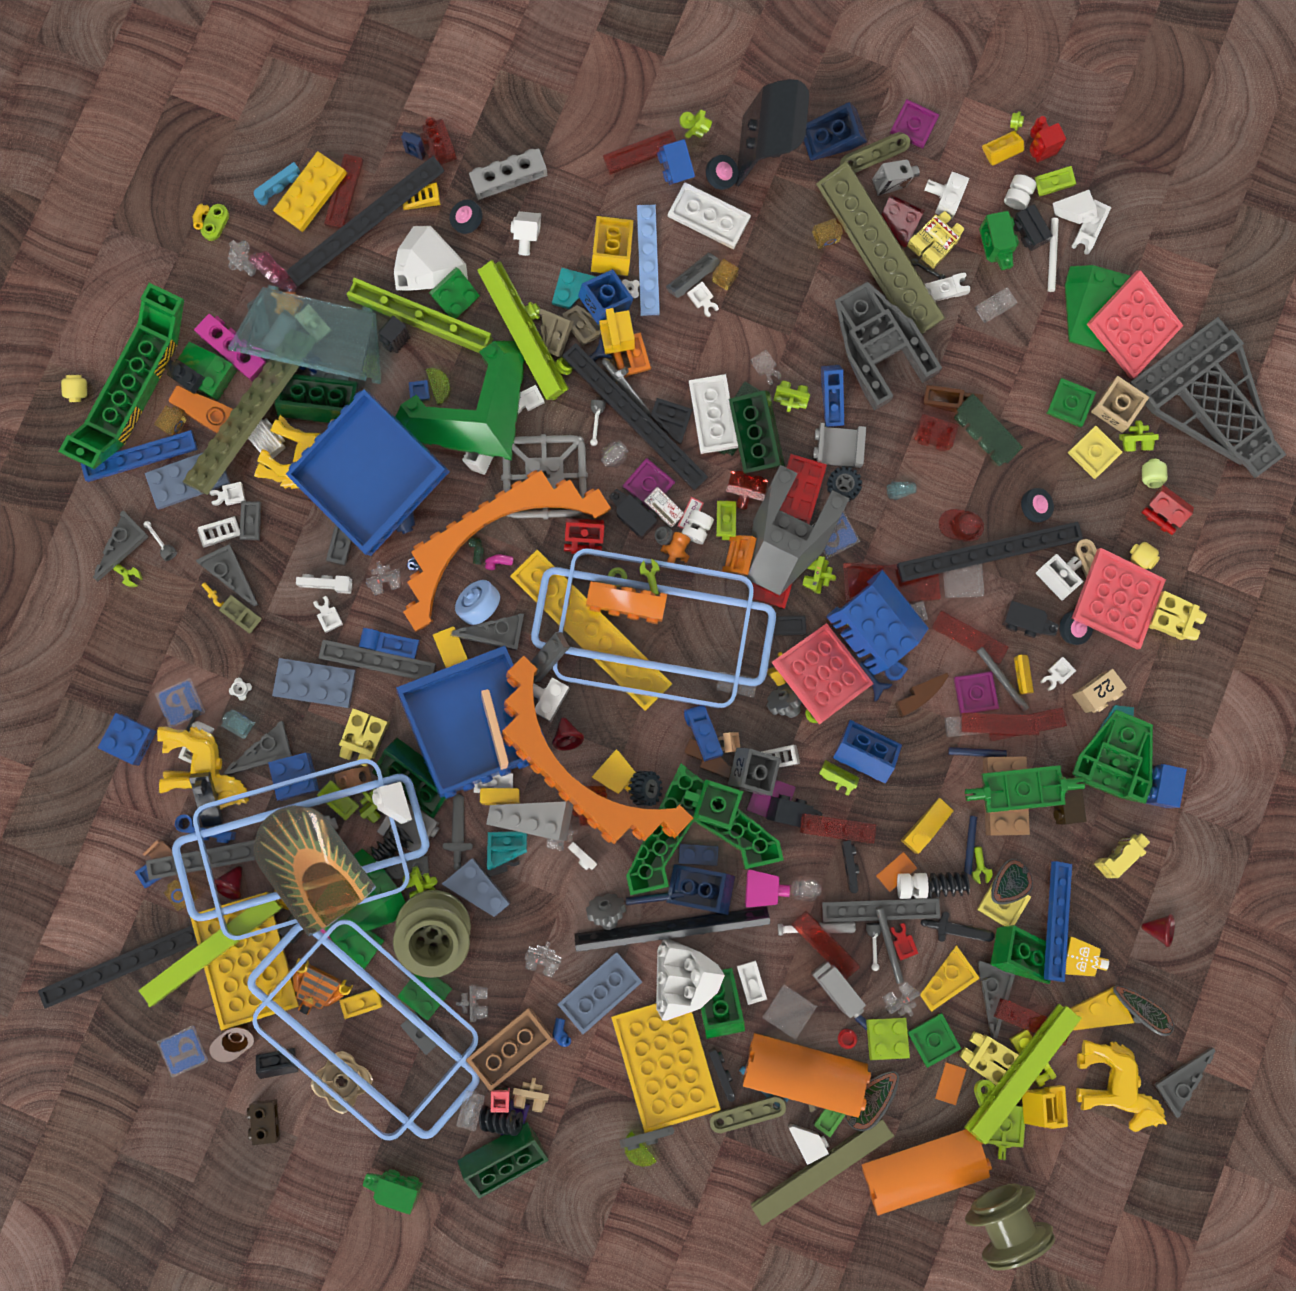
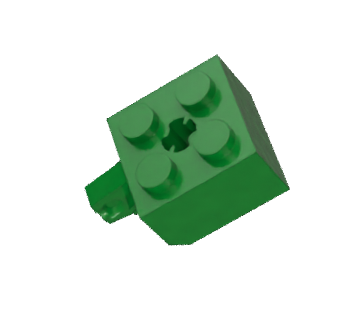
[979,211,1019,270]
[684,780,743,831]
[363,1169,423,1215]

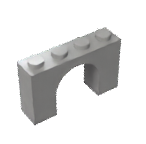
[811,961,866,1018]

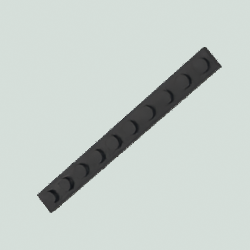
[286,155,445,286]
[562,343,708,491]
[897,522,1083,583]
[574,906,770,952]
[38,925,197,1009]

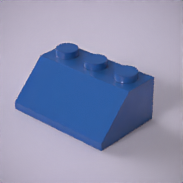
[833,720,902,783]

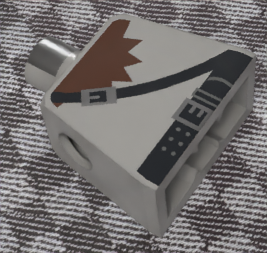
[872,159,920,196]

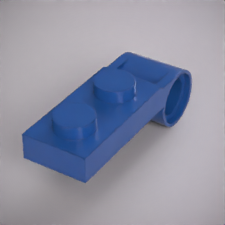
[359,628,420,659]
[684,705,724,762]
[175,815,236,843]

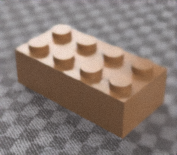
[983,757,1030,836]
[466,1006,554,1091]

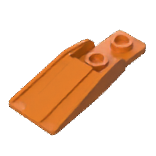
[169,386,233,433]

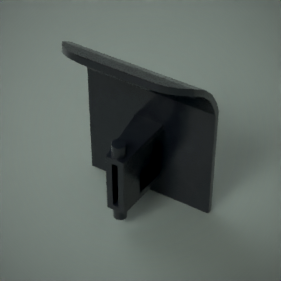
[736,79,809,187]

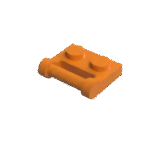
[613,332,651,378]
[721,535,757,575]

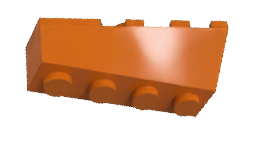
[586,581,667,624]

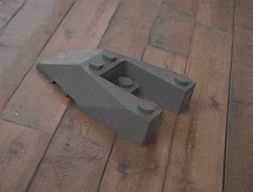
[835,282,942,411]
[746,465,849,596]

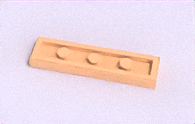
[481,689,509,770]

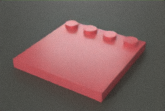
[1087,270,1183,379]
[1072,548,1166,649]
[772,623,874,725]

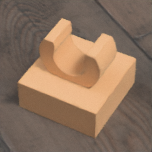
[718,732,740,753]

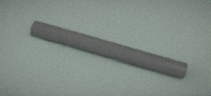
[977,647,1029,712]
[876,907,904,984]

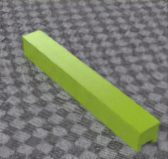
[477,260,569,400]
[347,278,493,353]
[138,892,284,1007]
[964,1004,1082,1145]

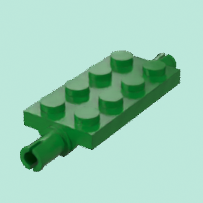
[965,765,1085,813]

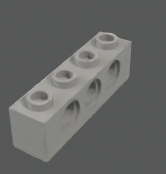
[469,148,548,200]

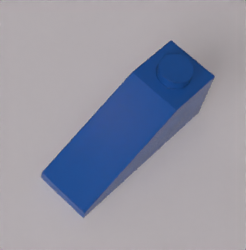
[821,365,844,427]

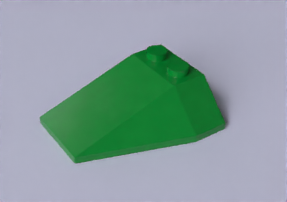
[1065,265,1131,352]
[1072,710,1153,804]
[312,849,406,943]

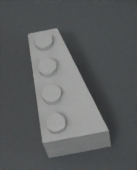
[486,802,573,841]

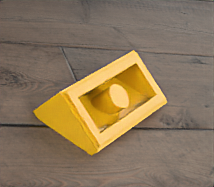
[982,131,1024,166]
[1014,655,1034,695]
[480,788,520,805]

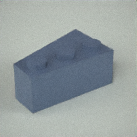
[442,858,511,917]

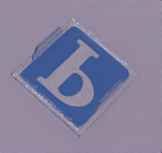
[811,511,861,559]
[155,678,206,728]
[157,1025,208,1078]

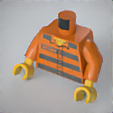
[293,958,353,1015]

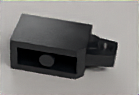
[609,489,657,540]
[1002,601,1059,638]
[766,794,823,828]

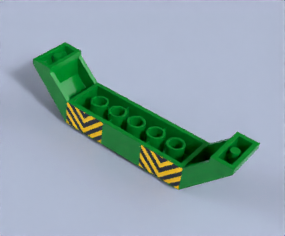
[58,283,184,469]

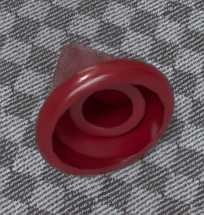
[552,717,584,751]
[214,866,242,900]
[1141,914,1175,947]

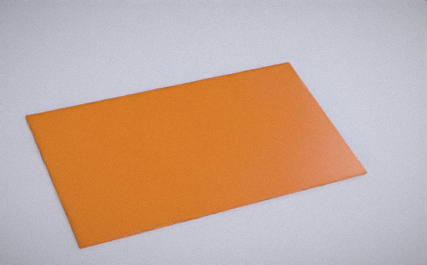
[876,852,917,892]
[935,1063,966,1105]

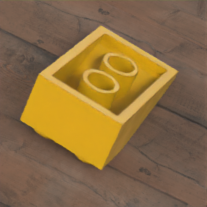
[591,216,634,276]

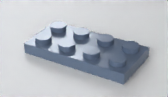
[145,453,230,510]
[272,658,356,708]
[557,952,642,1034]

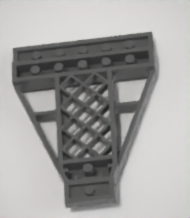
[1129,317,1287,478]

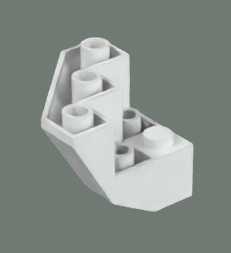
[394,226,468,290]
[656,939,725,1021]

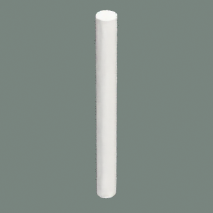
[1048,218,1059,292]

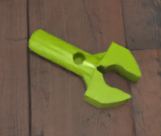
[639,559,660,596]
[113,564,142,587]
[972,846,993,884]

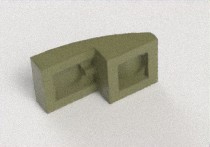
[219,595,262,634]

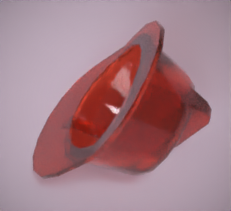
[939,509,984,542]

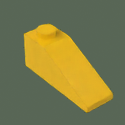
[901,798,954,854]

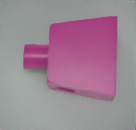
[745,869,790,907]

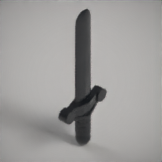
[920,912,994,942]

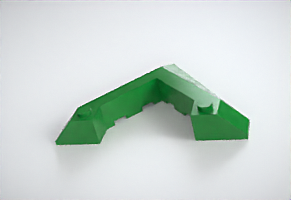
[395,341,525,460]
[626,763,784,895]

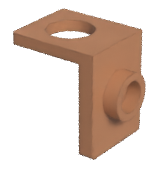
[335,766,372,790]
[143,839,173,859]

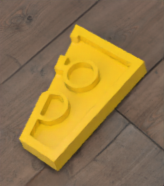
[920,945,980,1011]
[1070,986,1134,1030]

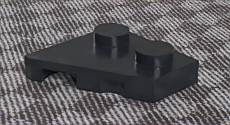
[651,398,693,444]

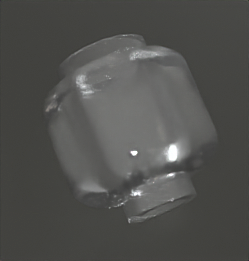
[601,440,629,468]
[791,876,821,902]

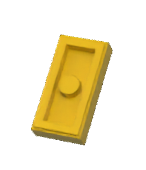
[339,989,383,1019]

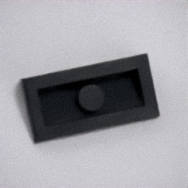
[256,1048,298,1079]

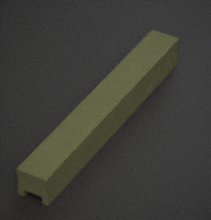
[751,1119,894,1226]

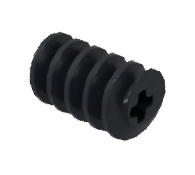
[370,826,414,862]
[928,872,970,898]
[479,1105,524,1136]

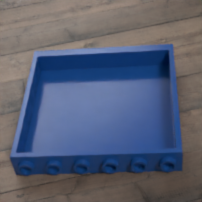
[286,390,450,556]
[396,646,546,799]

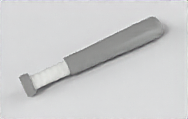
[778,921,856,936]

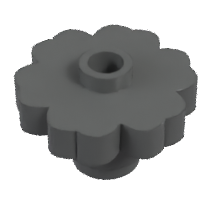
[766,683,802,718]
[586,894,626,930]

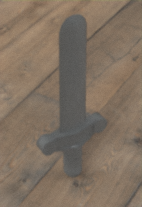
[602,358,651,417]
[443,794,473,870]

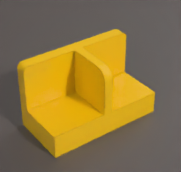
[433,627,468,668]

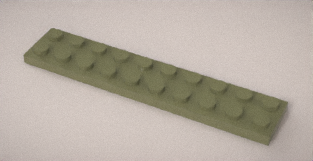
[816,161,946,334]
[182,330,317,495]

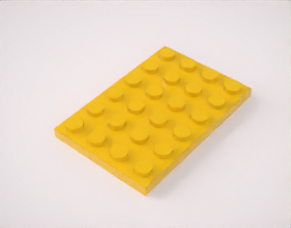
[190,892,299,1030]
[611,1003,721,1133]

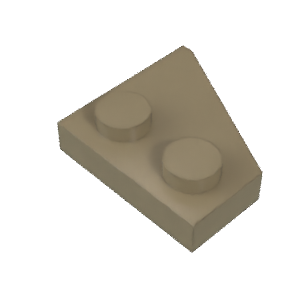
[562,305,601,347]
[539,308,574,357]

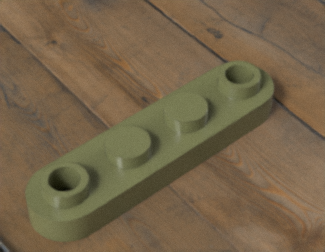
[840,132,910,173]
[710,1095,787,1133]

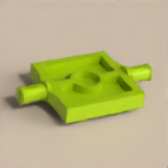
[987,1105,1025,1160]

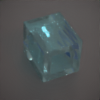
[221,709,256,739]

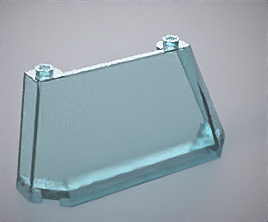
[228,285,382,384]

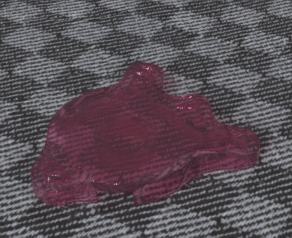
[248,251,297,292]

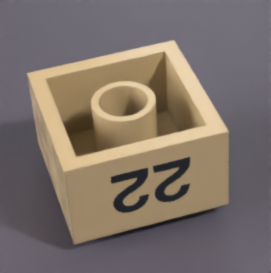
[1091,376,1149,433]
[1072,669,1127,713]

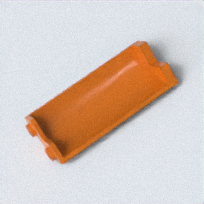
[743,1033,871,1118]
[862,1129,992,1216]

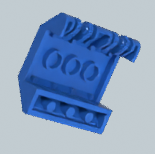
[826,570,929,675]

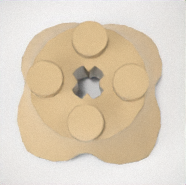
[311,1051,373,1114]

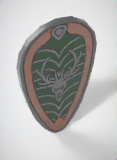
[991,859,1033,905]
[1113,985,1174,1036]
[845,1071,899,1131]

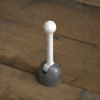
[590,400,606,446]
[143,521,177,561]
[866,923,882,971]

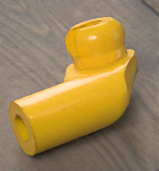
[192,204,209,229]

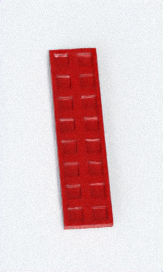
[752,454,827,609]

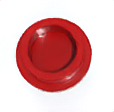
[837,1029,857,1049]

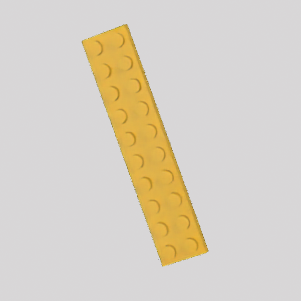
[510,550,672,711]

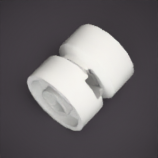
[1004,175,1037,210]
[681,510,714,544]
[897,873,928,899]

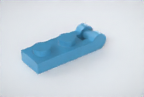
[254,162,301,205]

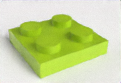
[866,1018,910,1060]

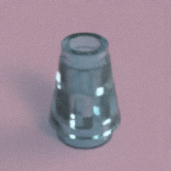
[887,482,916,500]

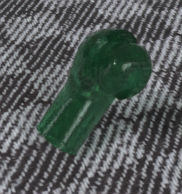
[469,537,484,565]

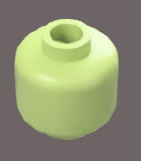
[1142,459,1168,488]

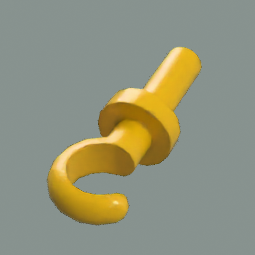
[202,583,224,607]

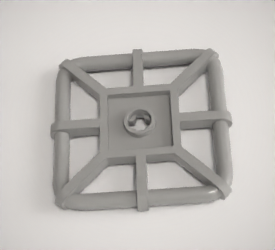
[501,434,588,520]

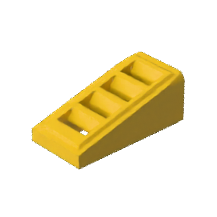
[403,183,441,210]

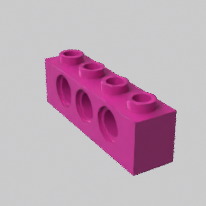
[194,314,267,382]

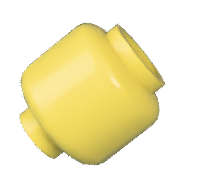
[61,375,88,402]
[1130,542,1160,570]

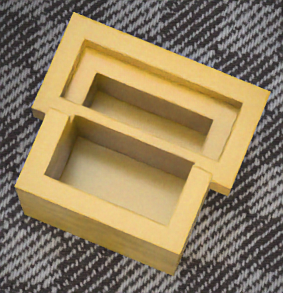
[599,308,635,354]
[1022,1085,1068,1129]

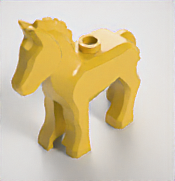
[254,415,334,489]
[157,726,249,810]
[1076,1040,1167,1132]

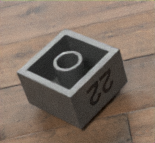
[728,748,781,796]

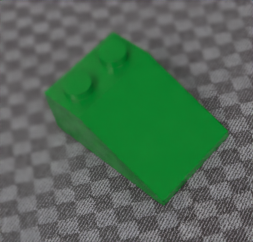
[178,342,237,402]
[991,925,1051,984]
[701,968,745,1039]

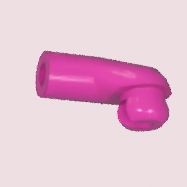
[485,554,513,570]

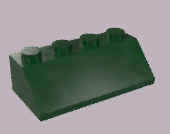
[275,374,358,423]
[729,390,785,474]
[372,737,449,819]
[457,1122,549,1199]

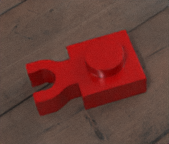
[889,923,919,961]

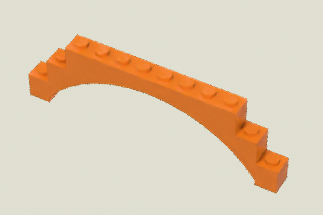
[403,470,611,632]
[501,656,693,844]

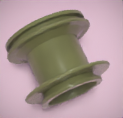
[393,890,471,978]
[965,1183,1055,1270]

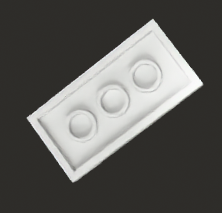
[668,183,751,250]
[689,374,738,454]

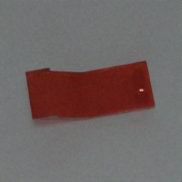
[843,562,941,602]

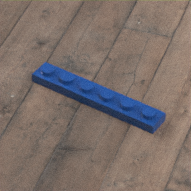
[81,430,198,482]
[1044,861,1072,982]

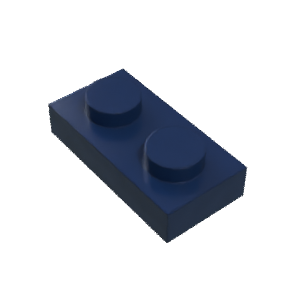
[401,131,426,160]
[678,844,719,866]

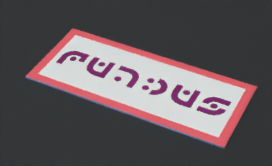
[678,497,704,529]

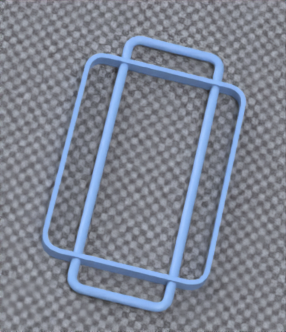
[531,549,776,708]
[172,759,429,940]
[247,919,480,1140]

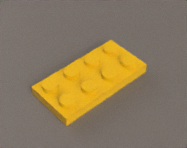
[273,151,347,232]

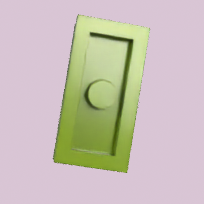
[1035,166,1076,197]
[717,501,736,540]
[819,760,859,795]
[317,780,359,820]

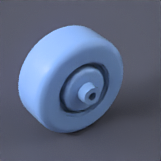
[455,580,500,625]

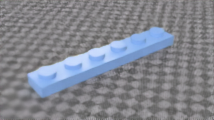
[637,205,660,316]

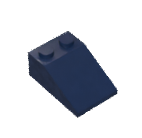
[804,102,867,161]
[666,864,735,915]

